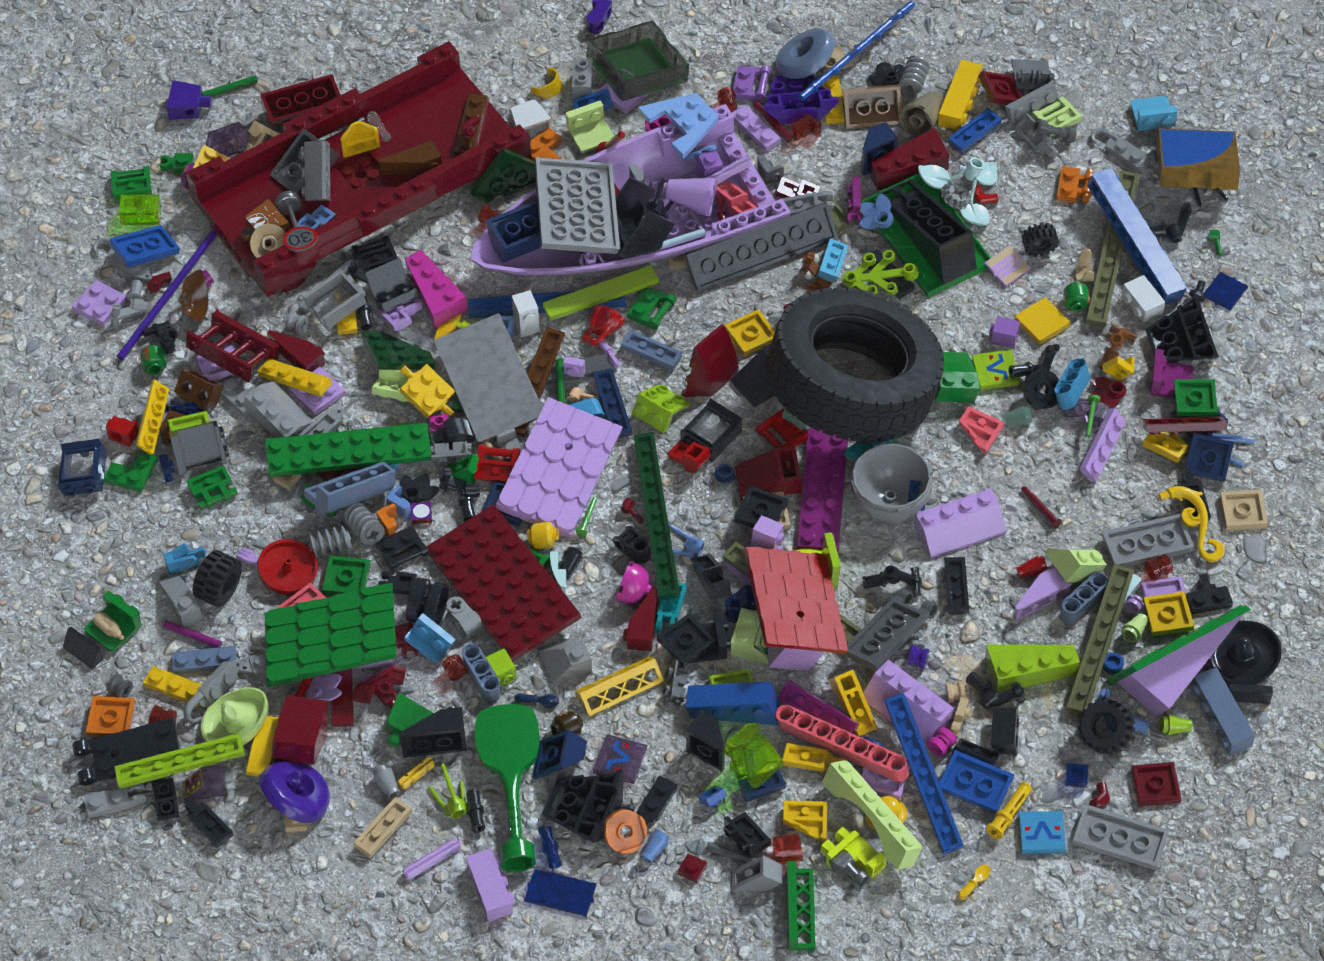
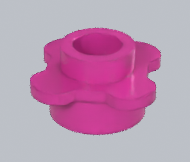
[429,414,449,432]

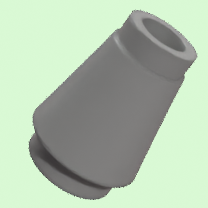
[373,764,399,798]

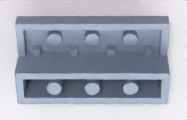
[304,462,396,516]

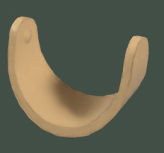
[1075,249,1094,282]

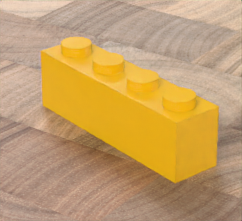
[938,59,983,131]

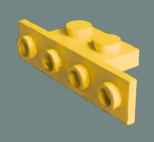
[136,379,170,455]

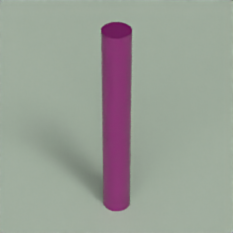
[163,620,222,648]

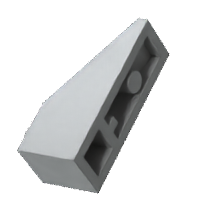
[158,573,203,628]

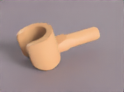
[568,387,598,403]

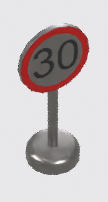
[274,191,318,252]

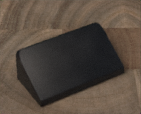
[63,627,103,669]
[950,738,1000,766]

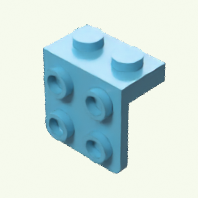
[1130,96,1178,131]

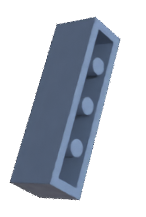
[1190,668,1255,755]

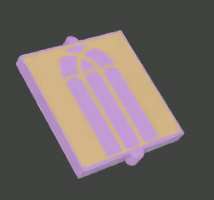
[985,245,1031,287]

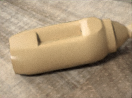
[93,612,124,640]

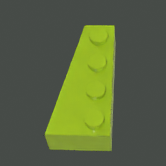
[985,644,1080,693]

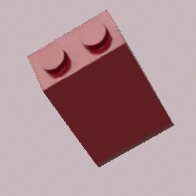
[272,695,328,765]

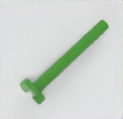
[1085,395,1100,437]
[575,497,598,538]

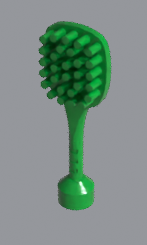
[475,704,540,872]

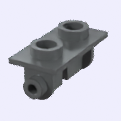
[662,660,688,706]

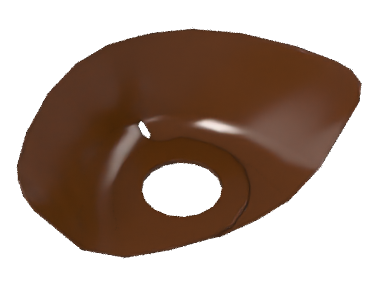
[181,269,209,322]

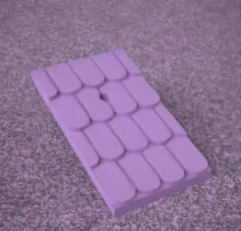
[496,397,623,539]

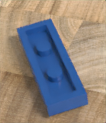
[948,108,1002,154]

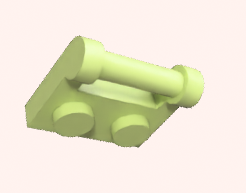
[1031,96,1082,137]

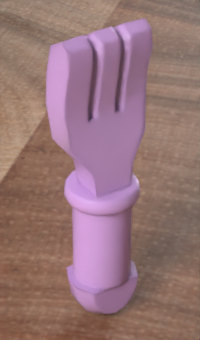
[236,547,259,567]

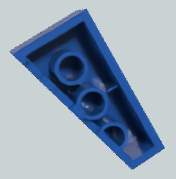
[686,681,780,726]

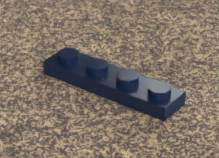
[593,368,633,438]

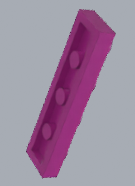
[778,680,860,734]

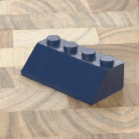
[485,200,541,263]

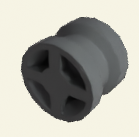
[106,673,133,698]

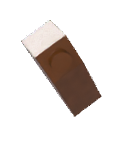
[379,140,442,175]

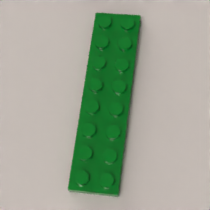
[265,423,432,477]

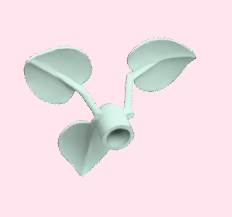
[918,158,997,226]

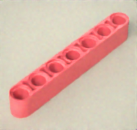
[776,705,909,782]

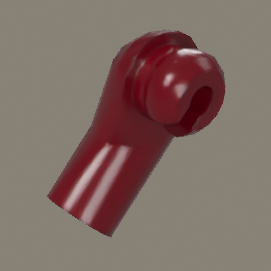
[462,115,481,139]
[147,271,172,293]
[1089,782,1110,809]

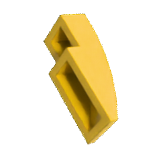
[246,716,279,777]

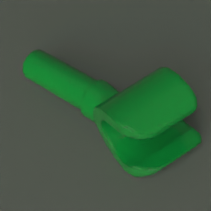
[1208,230,1223,256]

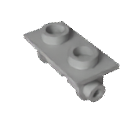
[431,441,472,465]

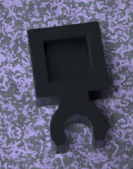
[379,571,418,595]

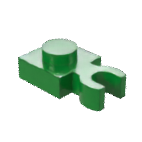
[160,153,194,173]

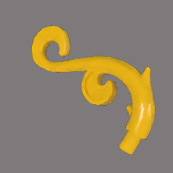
[1158,486,1225,562]

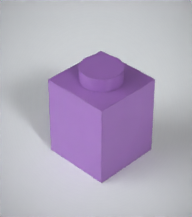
[696,150,723,178]
[989,316,1020,348]

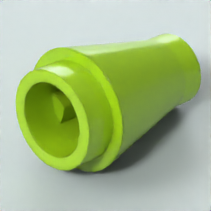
[1159,714,1192,736]

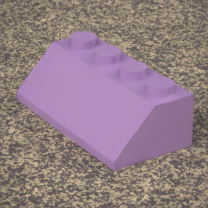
[914,488,1007,559]
[863,660,954,748]

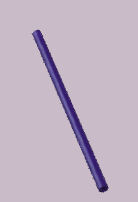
[117,230,217,360]

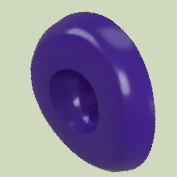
[259,761,330,823]

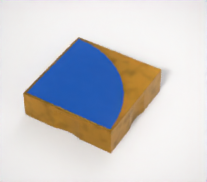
[1156,128,1240,190]

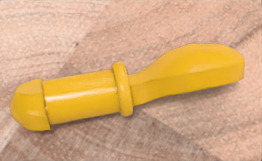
[958,864,990,900]

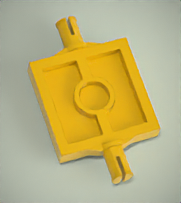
[399,364,455,419]

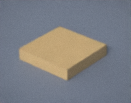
[1220,490,1268,531]

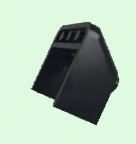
[615,177,675,259]

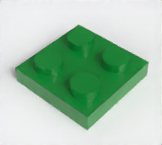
[1174,379,1218,417]
[322,556,371,596]

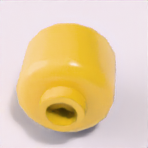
[527,522,559,549]

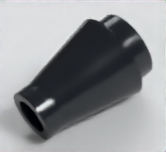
[560,547,583,579]

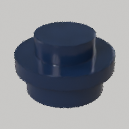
[714,464,735,484]

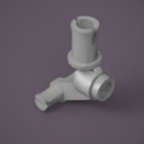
[110,280,148,327]

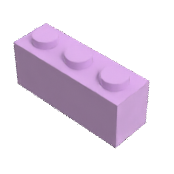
[466,849,515,922]

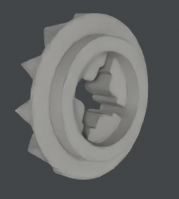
[941,181,971,209]

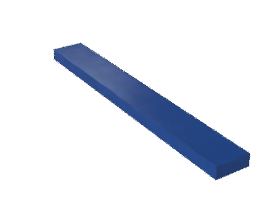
[468,291,626,319]
[884,693,964,855]

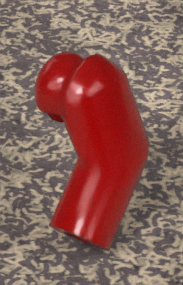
[973,186,998,204]

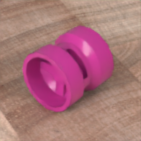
[927,727,957,757]

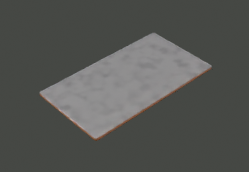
[434,314,542,443]

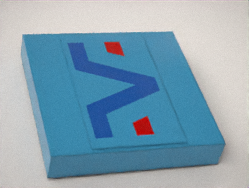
[1019,811,1066,854]

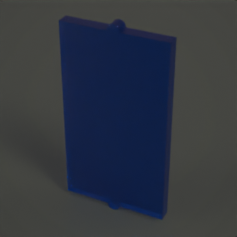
[524,869,597,917]

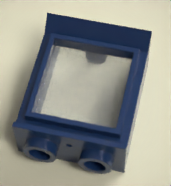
[57,439,107,496]

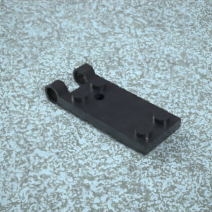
[72,717,181,786]

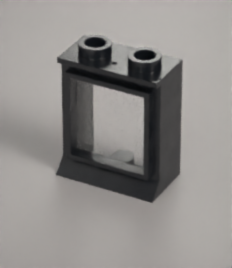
[680,398,742,462]

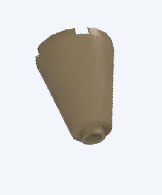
[898,91,944,138]

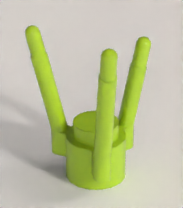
[428,764,468,819]

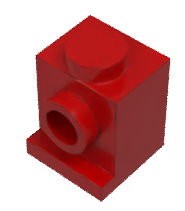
[106,416,139,447]

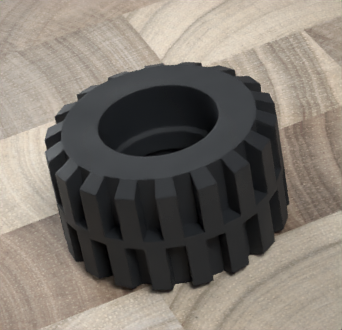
[192,550,242,607]
[1077,699,1135,755]

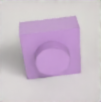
[563,356,585,378]

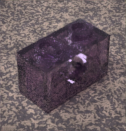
[206,121,250,157]

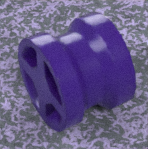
[908,645,930,669]

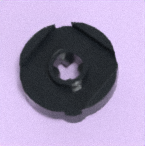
[1021,369,1059,410]

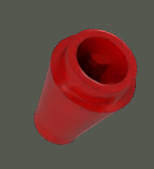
[1016,555,1048,579]

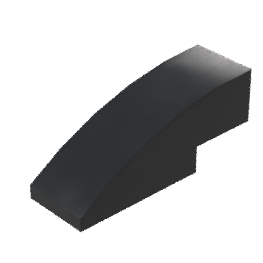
[691,553,732,601]

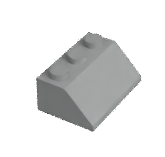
[301,141,330,201]
[244,381,313,438]

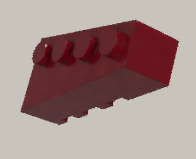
[870,128,950,191]

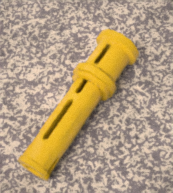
[985,782,1033,839]

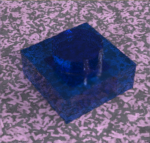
[158,454,175,483]
[1065,763,1089,788]

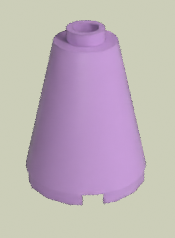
[663,178,717,216]

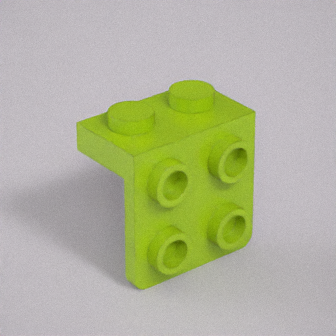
[631,385,690,433]

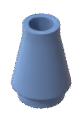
[641,829,670,863]

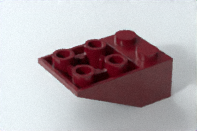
[734,446,802,501]

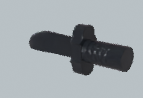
[1189,280,1206,302]

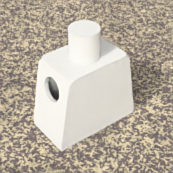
[511,97,552,138]

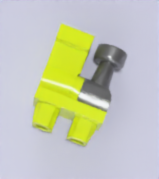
[820,827,887,889]

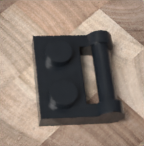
[351,235,398,271]
[376,526,429,571]

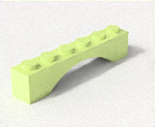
[822,760,923,870]

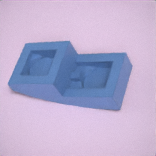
[297,205,337,229]

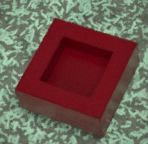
[678,854,707,883]

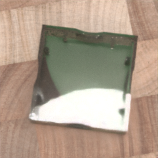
[586,20,690,101]

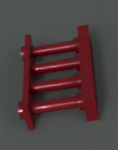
[186,310,279,383]

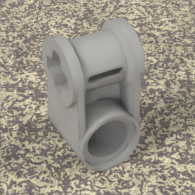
[447,597,483,637]

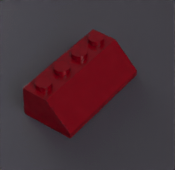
[260,74,340,124]

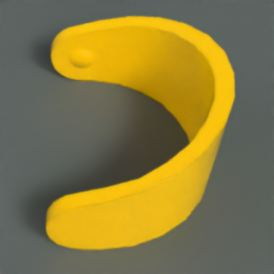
[530,67,563,98]

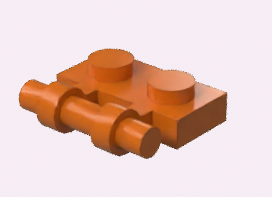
[1057,166,1094,203]

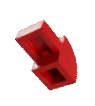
[667,440,711,473]

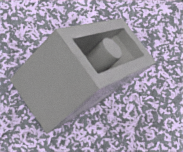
[732,856,782,891]

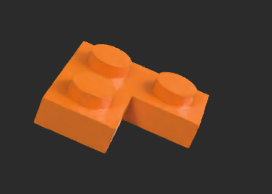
[530,127,562,161]

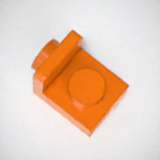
[376,503,398,537]

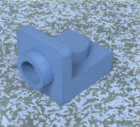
[386,485,411,521]

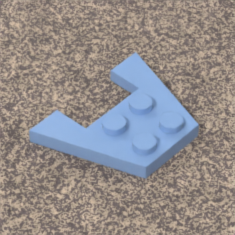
[638,93,719,159]

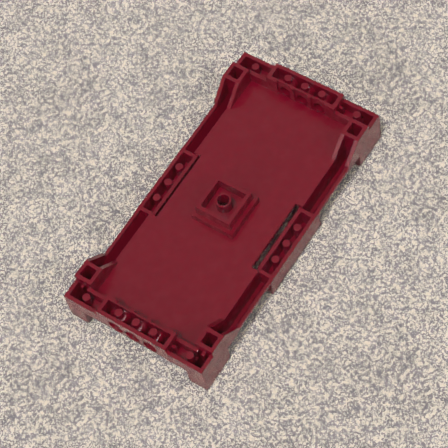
[186,41,532,297]

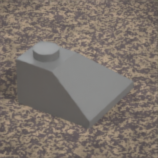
[538,637,592,686]

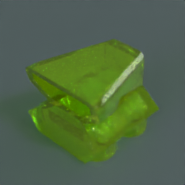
[725,723,783,788]

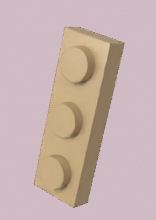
[353,797,412,858]

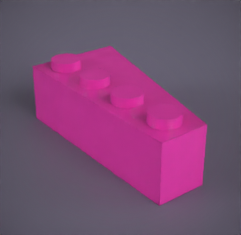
[405,250,468,330]

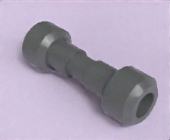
[1033,118,1077,143]

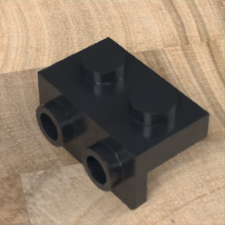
[723,812,771,858]

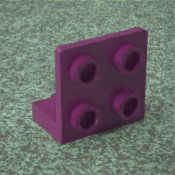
[1151,349,1194,398]

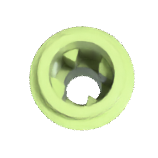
[1121,613,1149,643]

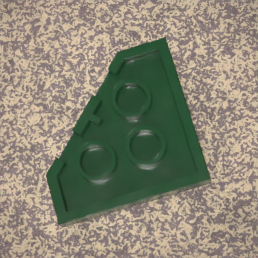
[470,148,536,202]
[362,330,436,370]

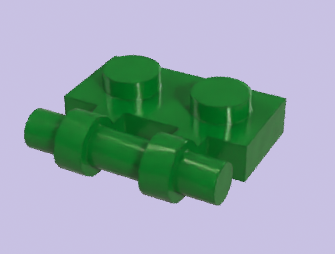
[186,465,238,510]

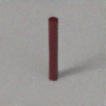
[753,101,793,142]

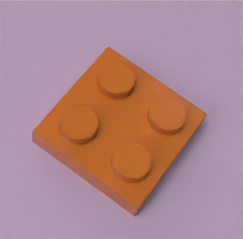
[86,696,136,737]

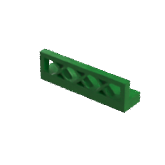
[787,861,816,950]

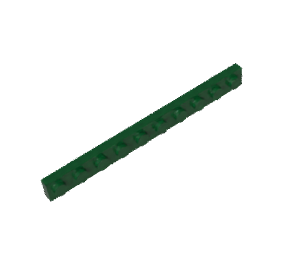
[634,432,680,600]

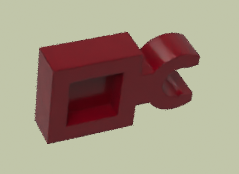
[395,622,418,660]

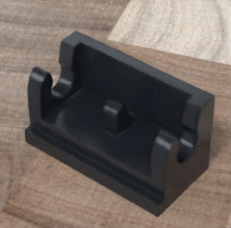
[991,707,1020,755]

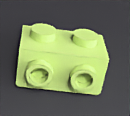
[372,370,410,402]

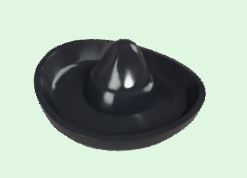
[1208,621,1282,685]

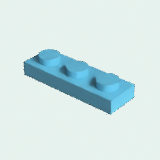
[817,239,848,283]

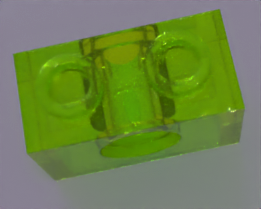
[119,194,162,225]

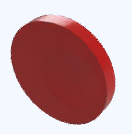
[257,539,318,595]

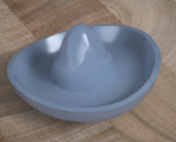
[775,28,835,79]

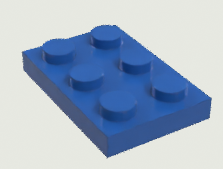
[109,225,180,268]
[939,750,1015,813]

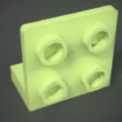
[566,101,614,153]

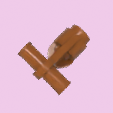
[802,252,831,294]
[1098,324,1138,370]

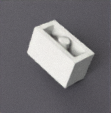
[1122,275,1165,323]
[512,290,540,337]

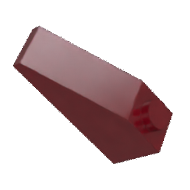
[267,330,325,372]
[623,587,658,651]

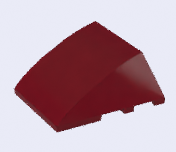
[681,324,739,397]

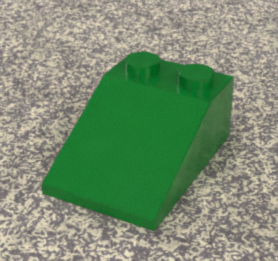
[935,352,980,403]

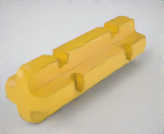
[398,756,435,790]

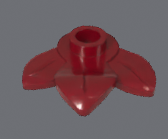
[1089,377,1127,409]

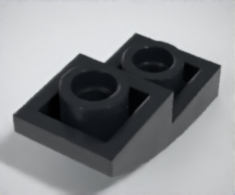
[152,778,180,821]

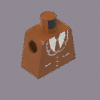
[240,199,290,244]

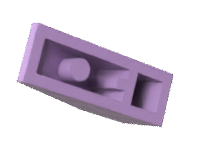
[1014,567,1071,621]

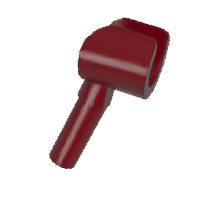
[621,498,644,524]

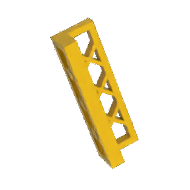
[574,656,664,716]

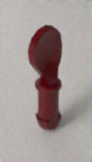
[715,195,726,221]

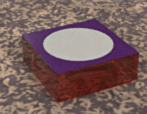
[411,502,432,524]

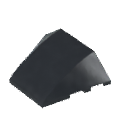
[1145,294,1219,363]
[542,769,624,843]

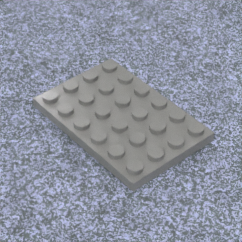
[535,157,620,254]

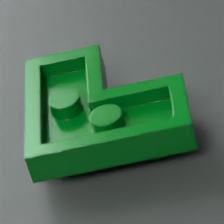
[104,451,158,493]

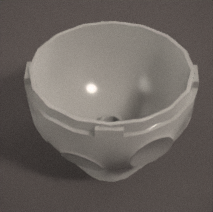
[851,443,933,525]

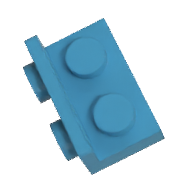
[404,614,456,664]

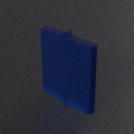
[1203,272,1248,311]

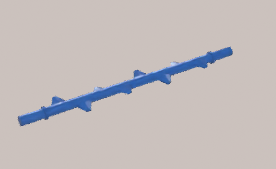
[798,0,915,101]

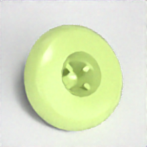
[201,687,269,745]

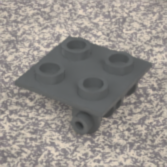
[1011,59,1055,89]

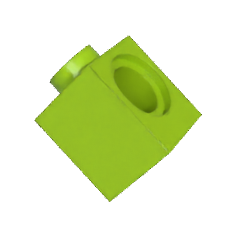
[486,649,517,686]

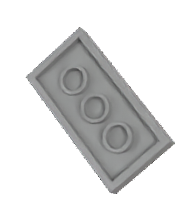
[1102,514,1194,567]
[1072,804,1169,871]

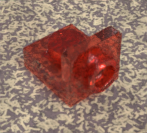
[791,114,822,141]

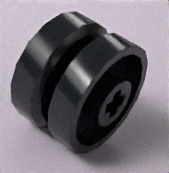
[406,577,449,626]

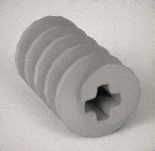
[898,55,930,96]
[343,503,385,545]
[308,526,352,556]

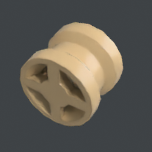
[945,681,966,704]

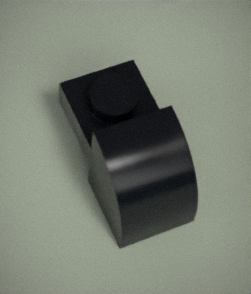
[429,418,476,447]

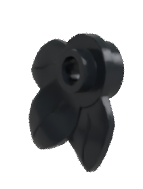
[868,62,904,86]
[399,473,439,505]

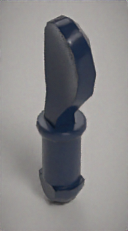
[514,693,559,708]

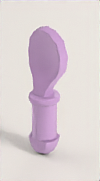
[598,339,620,368]

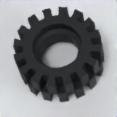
[1021,222,1059,257]

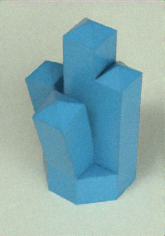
[163,543,207,575]

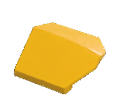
[340,121,380,158]

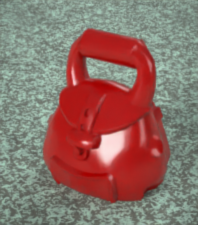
[582,305,625,346]

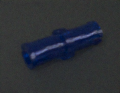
[538,825,562,869]

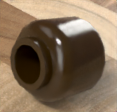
[550,711,583,736]

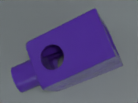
[166,80,213,120]

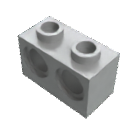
[572,58,593,100]

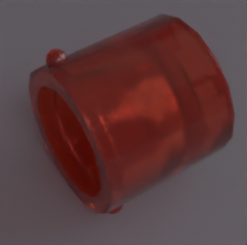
[772,833,803,864]

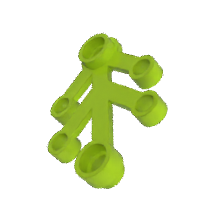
[842,250,919,296]

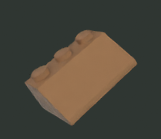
[841,85,902,129]

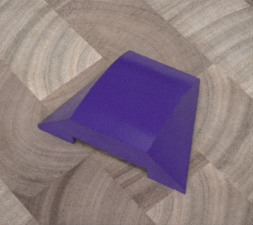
[764,74,839,124]

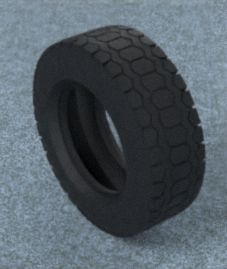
[766,288,944,443]

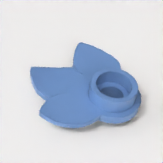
[684,145,717,161]
[859,193,893,230]

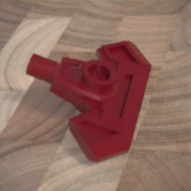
[352,665,406,709]

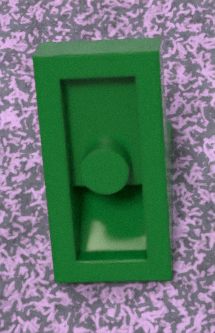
[447,453,479,484]

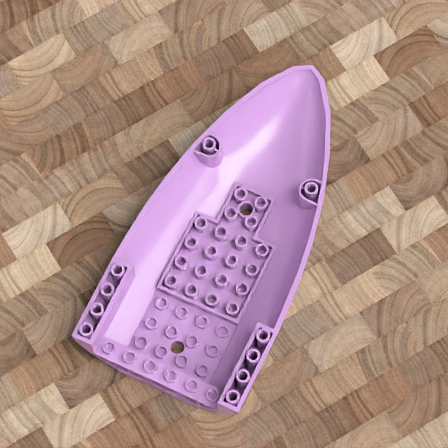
[471,104,791,276]

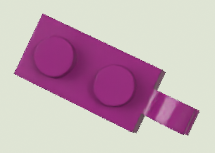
[846,177,862,225]

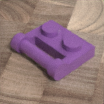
[732,65,771,102]

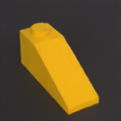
[828,670,878,736]

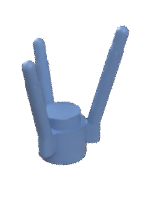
[1207,432,1255,467]
[669,524,705,559]

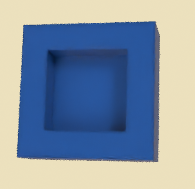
[697,785,727,807]

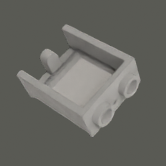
[303,270,367,332]

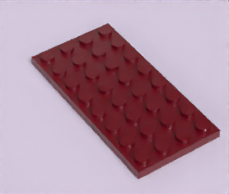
[426,504,582,662]

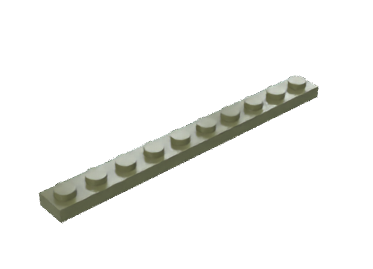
[1086,170,1139,327]

